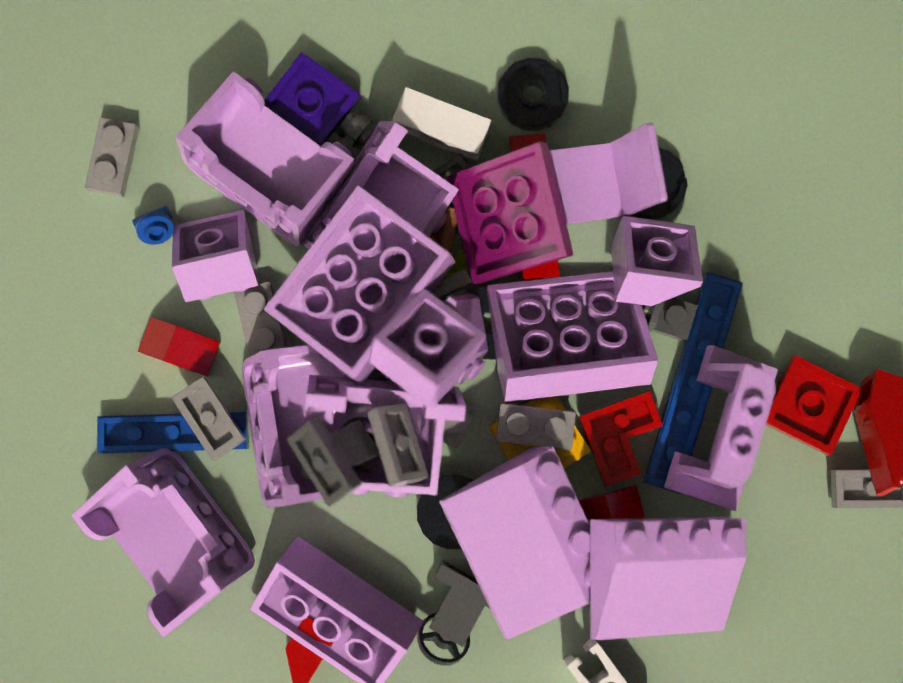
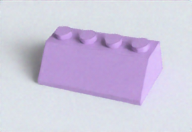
[250,536,424,683]

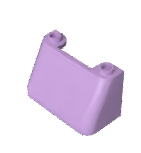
[175,71,354,246]
[242,345,352,508]
[71,448,255,638]

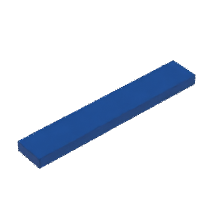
[643,272,743,494]

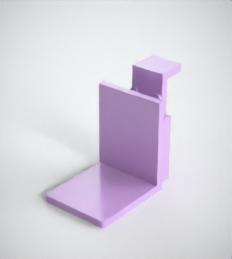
[549,123,667,225]

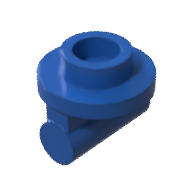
[132,205,174,245]

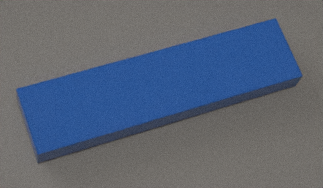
[97,412,249,454]

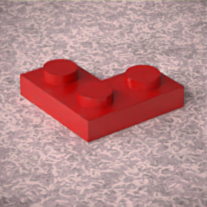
[579,391,663,487]

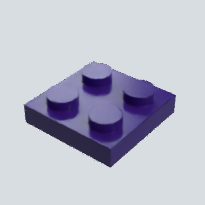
[264,52,361,146]

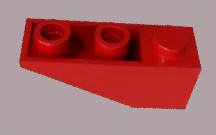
[854,369,903,497]

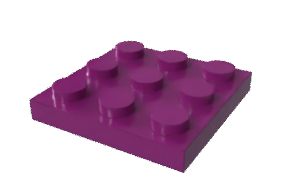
[447,142,574,284]

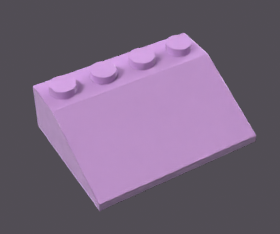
[264,186,455,383]
[487,271,658,403]
[439,447,591,639]
[590,516,746,640]

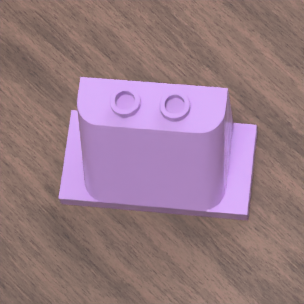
[301,121,459,250]
[664,345,778,511]
[305,375,466,497]

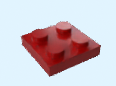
[766,355,863,455]

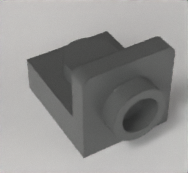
[642,298,698,342]

